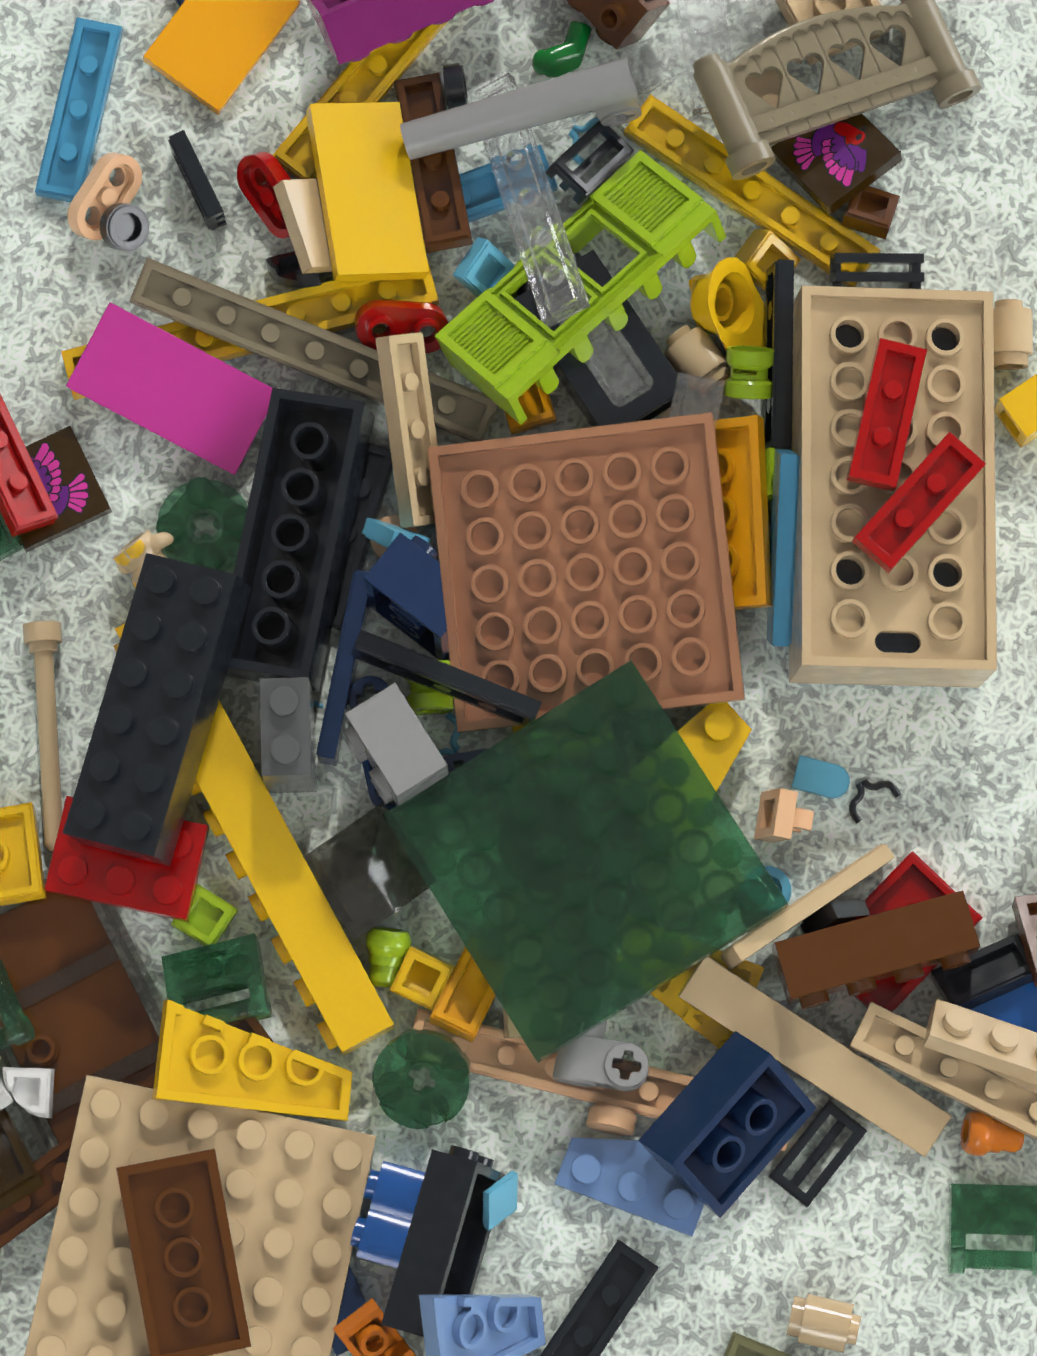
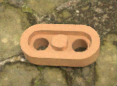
[67,152,142,240]

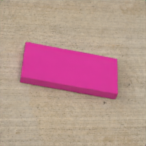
[66,302,272,475]

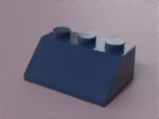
[364,532,449,660]
[638,1031,817,1218]

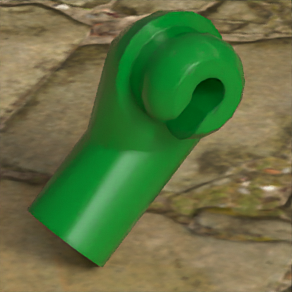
[532,21,592,78]

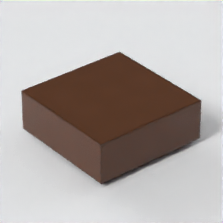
[841,186,900,240]

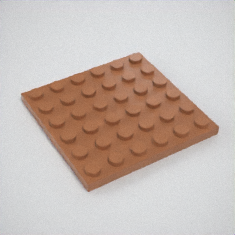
[427,412,745,733]

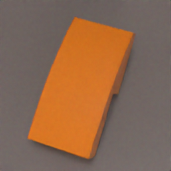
[333,1298,416,1356]

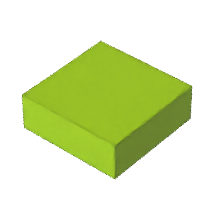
[171,883,238,951]

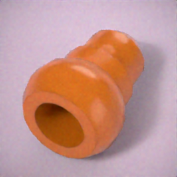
[961,1110,1024,1156]

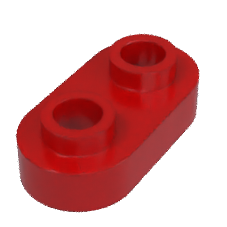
[237,152,291,239]
[354,299,448,353]

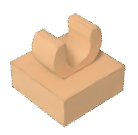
[754,788,814,843]

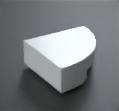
[3,1067,55,1118]

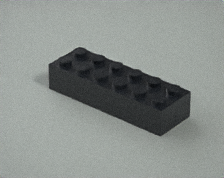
[226,388,375,692]
[63,553,252,866]

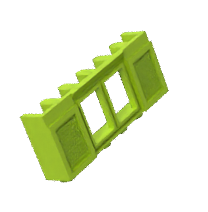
[435,150,726,425]

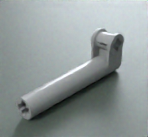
[400,57,642,160]
[552,839,648,1091]

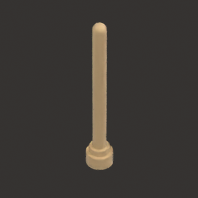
[23,621,62,852]

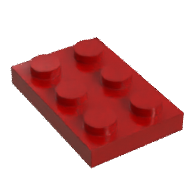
[44,796,210,922]

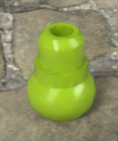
[365,926,412,988]

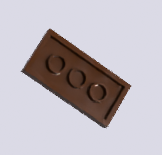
[116,1148,251,1356]

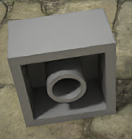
[343,683,449,810]

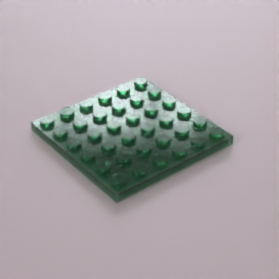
[384,660,788,1063]

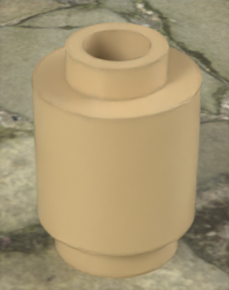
[993,299,1033,370]
[664,325,730,397]
[787,1294,861,1353]

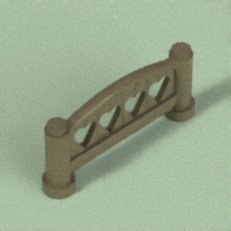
[692,0,982,180]

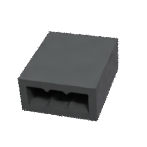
[259,677,317,793]

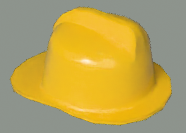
[689,257,766,350]

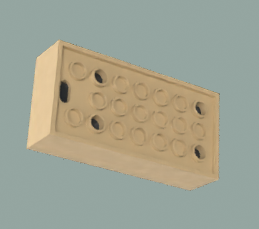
[789,286,997,688]

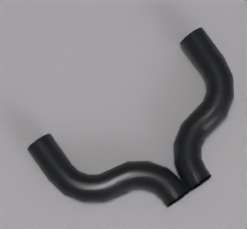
[849,779,902,824]

